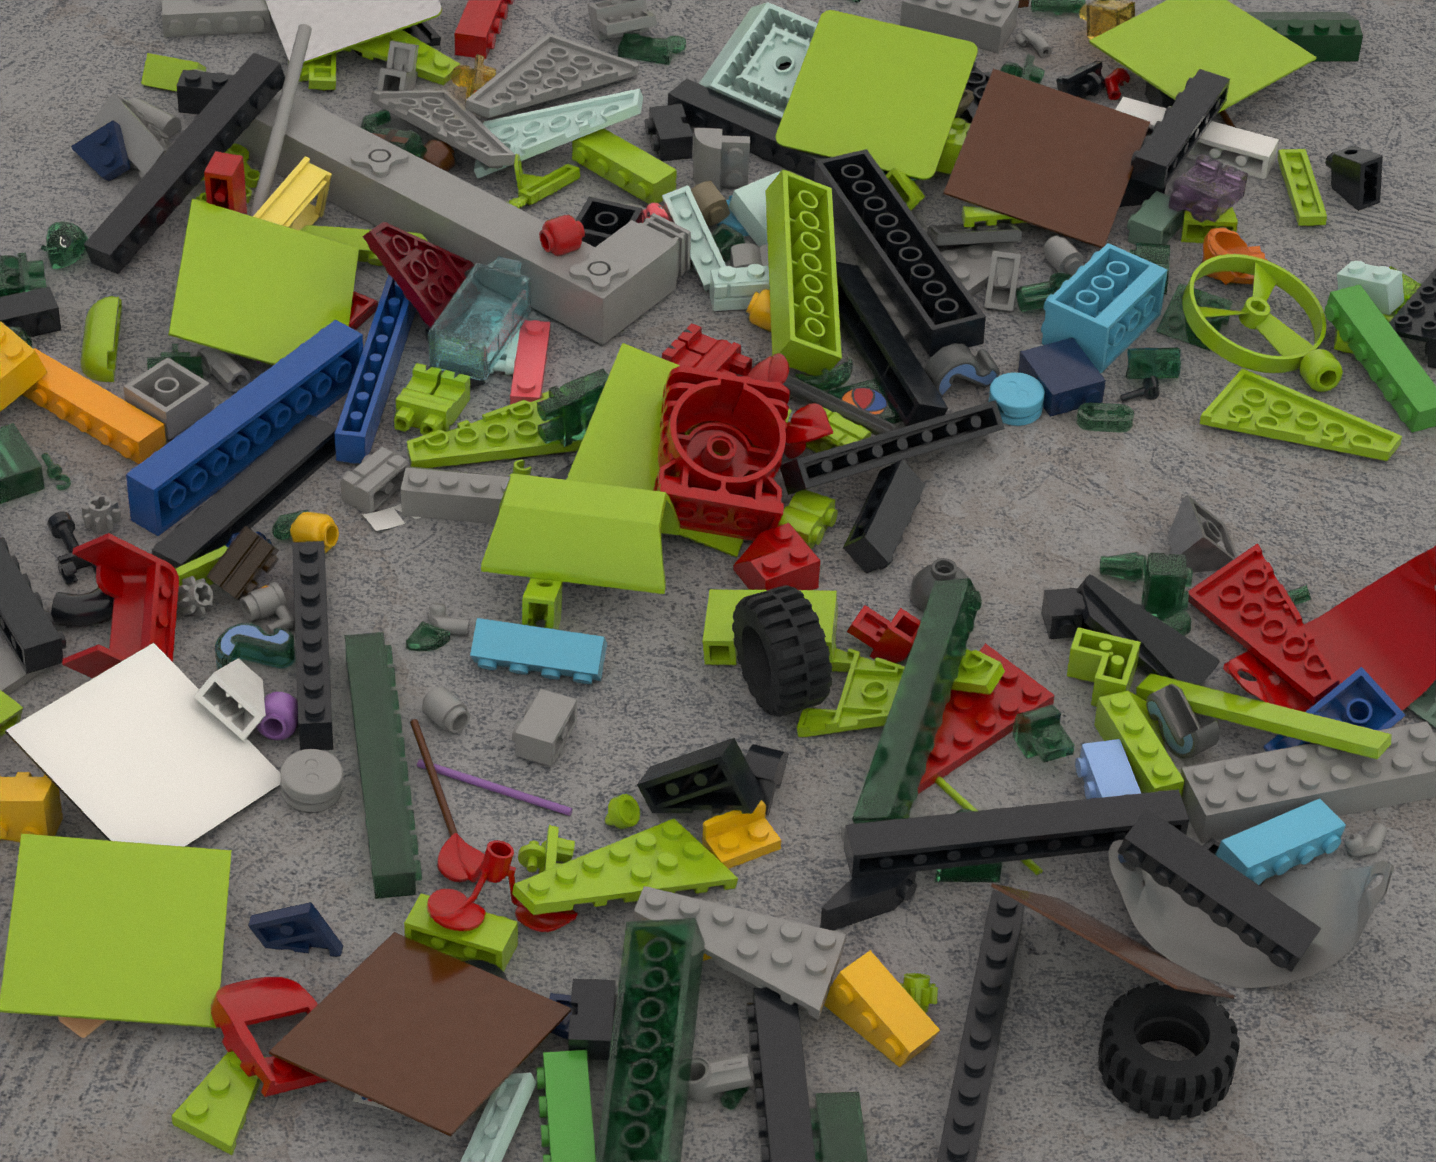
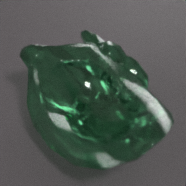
[794,359,853,391]

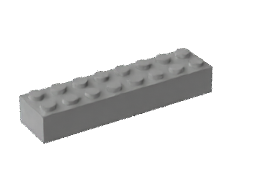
[1180,721,1436,843]

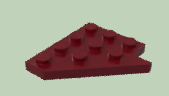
[362,222,481,332]

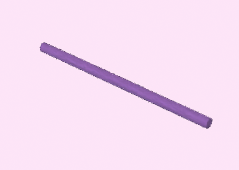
[417,759,573,816]

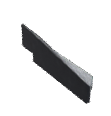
[1076,574,1220,686]

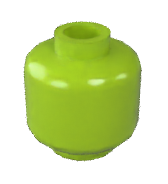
[1299,349,1343,392]

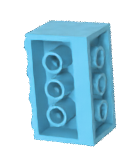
[1041,243,1167,373]

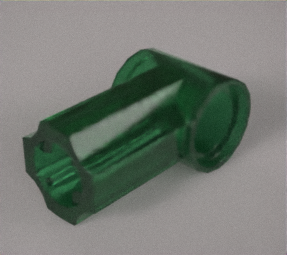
[1016,272,1072,312]

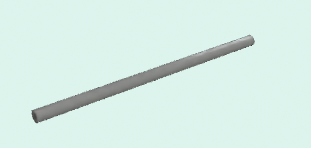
[249,24,312,216]

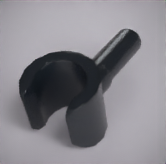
[1120,376,1160,402]

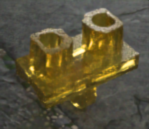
[451,54,496,103]

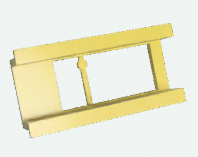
[253,156,332,230]

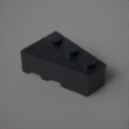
[637,738,764,814]

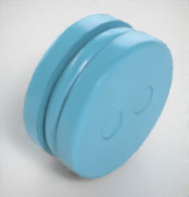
[988,372,1045,426]

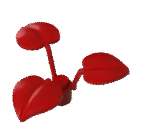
[747,353,833,459]
[427,833,578,932]

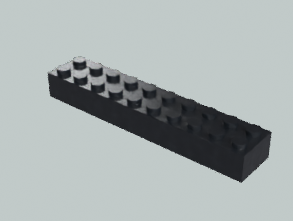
[814,149,986,357]

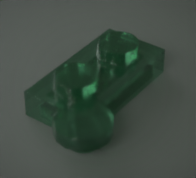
[618,33,686,65]

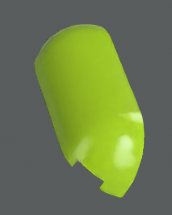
[80,296,123,382]

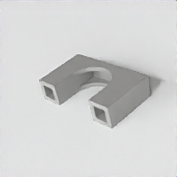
[161,0,271,37]

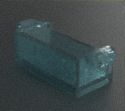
[428,256,531,381]

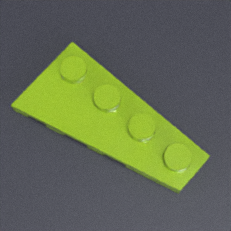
[345,30,460,86]

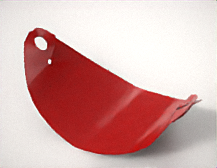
[1223,546,1436,712]

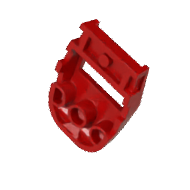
[211,977,327,1097]

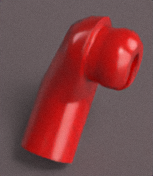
[1104,68,1130,100]

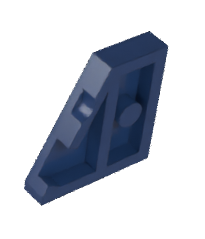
[71,120,131,182]
[248,902,344,957]

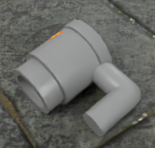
[240,581,295,636]

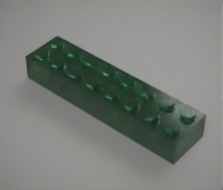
[596,918,705,1162]

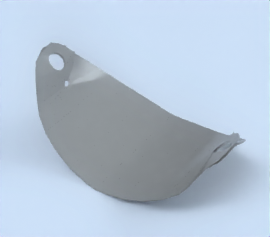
[1108,840,1394,989]

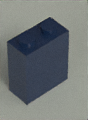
[1018,337,1106,417]

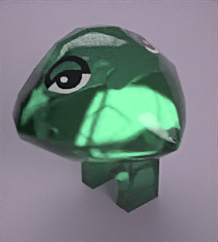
[41,221,89,269]

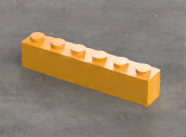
[22,348,166,464]

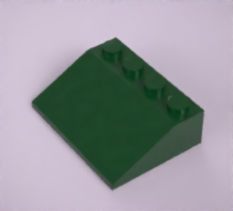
[1247,12,1363,62]

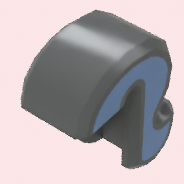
[925,344,1000,397]
[1146,684,1220,758]

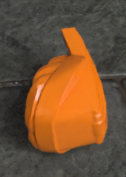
[1201,228,1268,285]

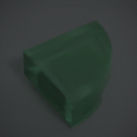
[406,621,450,651]

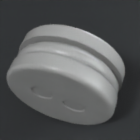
[280,749,343,812]

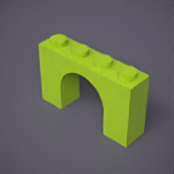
[702,589,838,666]

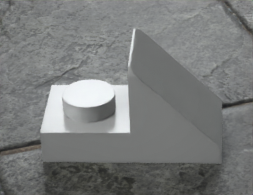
[984,251,1021,312]

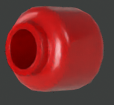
[539,215,585,256]

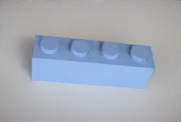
[1075,739,1141,863]

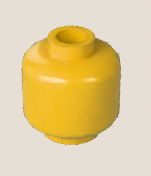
[746,289,771,332]
[290,512,339,553]

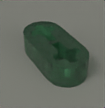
[1076,403,1134,433]

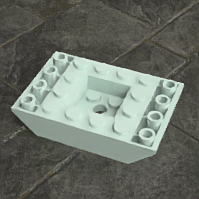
[699,2,818,120]

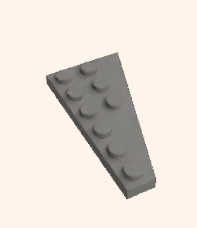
[371,90,515,169]
[634,886,846,1020]

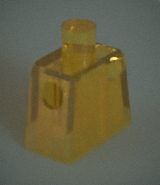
[1079,0,1135,40]

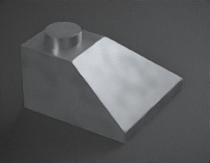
[1167,495,1237,573]

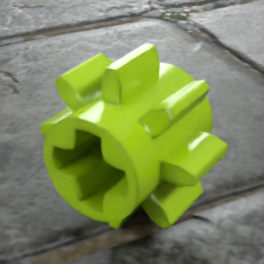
[900,973,938,1013]

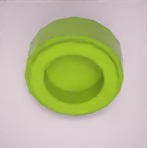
[605,794,640,829]

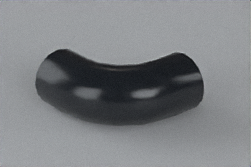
[51,587,114,626]

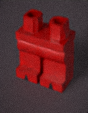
[662,323,752,376]

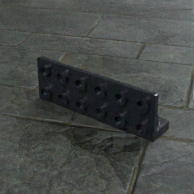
[1389,268,1436,368]

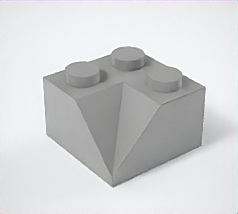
[123,357,212,440]

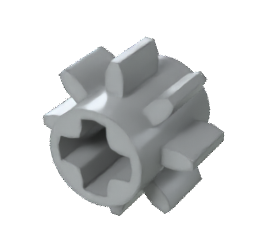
[81,495,121,534]
[177,576,214,617]

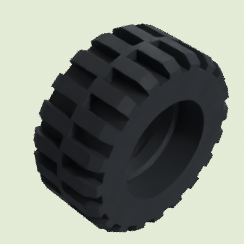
[732,585,832,717]
[1098,982,1240,1120]

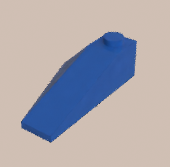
[1263,667,1406,752]

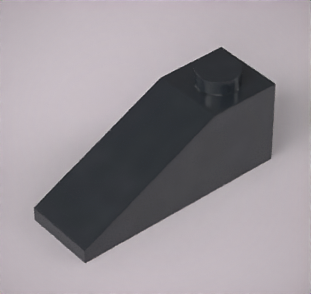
[820,872,917,931]

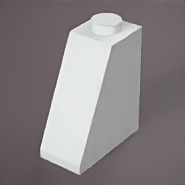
[194,658,266,741]

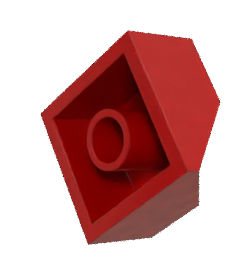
[733,523,820,590]

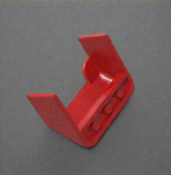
[62,533,179,679]

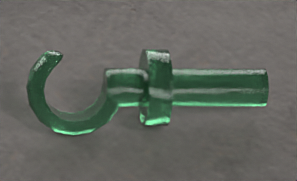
[41,453,71,490]

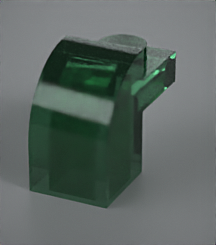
[1012,705,1075,763]

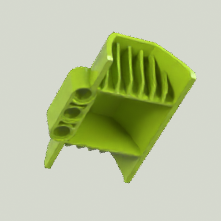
[481,473,680,594]

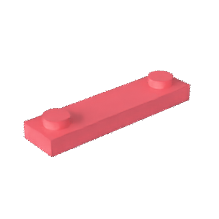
[510,320,551,405]

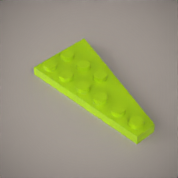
[1199,368,1402,461]
[407,382,588,468]
[512,818,738,915]

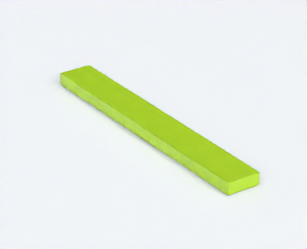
[1136,673,1392,759]

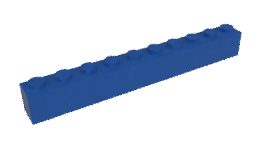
[335,274,417,464]

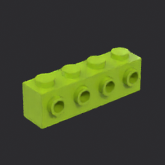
[572,128,677,204]

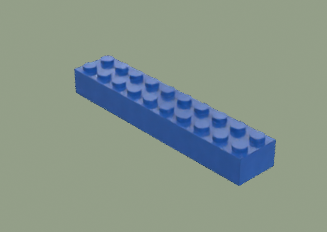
[126,320,363,536]

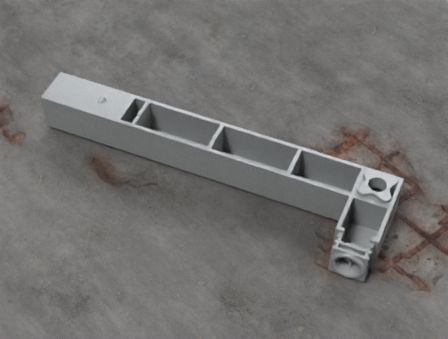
[234,89,691,345]

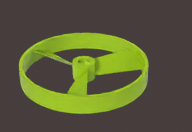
[1182,254,1326,373]

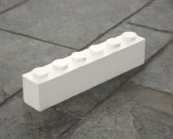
[1115,97,1279,179]

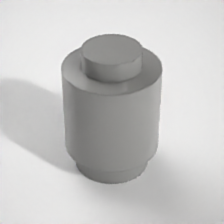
[1043,236,1083,276]
[422,687,470,733]

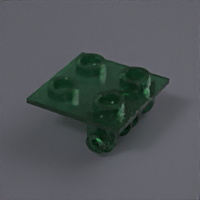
[1156,283,1233,351]

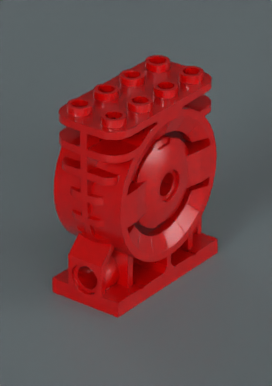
[653,365,790,541]

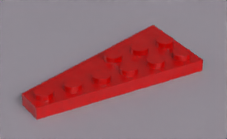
[1186,543,1339,705]
[892,643,1054,796]

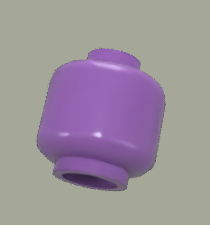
[256,692,298,741]

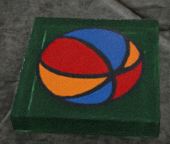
[826,378,902,424]

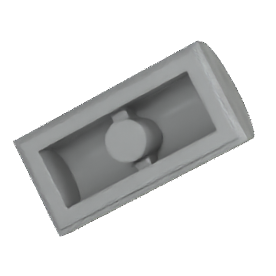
[128,97,182,138]

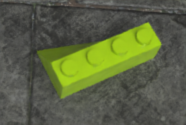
[1094,690,1184,798]

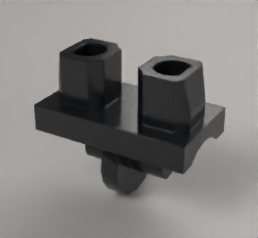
[1056,60,1105,98]

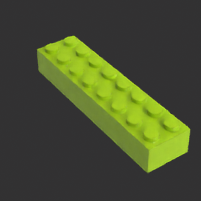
[765,169,842,379]

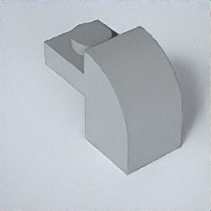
[377,41,419,91]

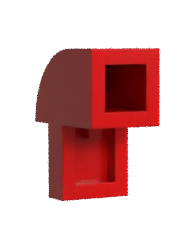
[847,605,927,663]

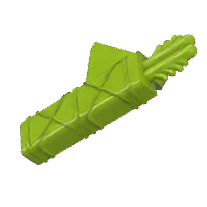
[507,154,581,208]

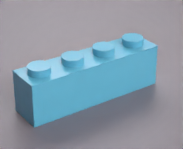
[470,618,607,684]
[1216,798,1346,885]

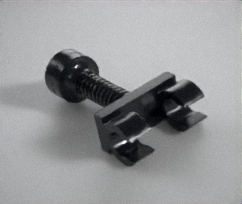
[47,511,97,584]

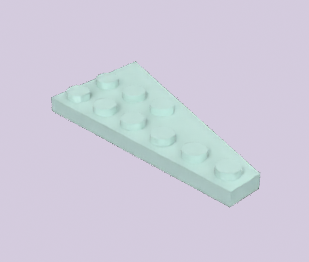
[474,89,643,179]

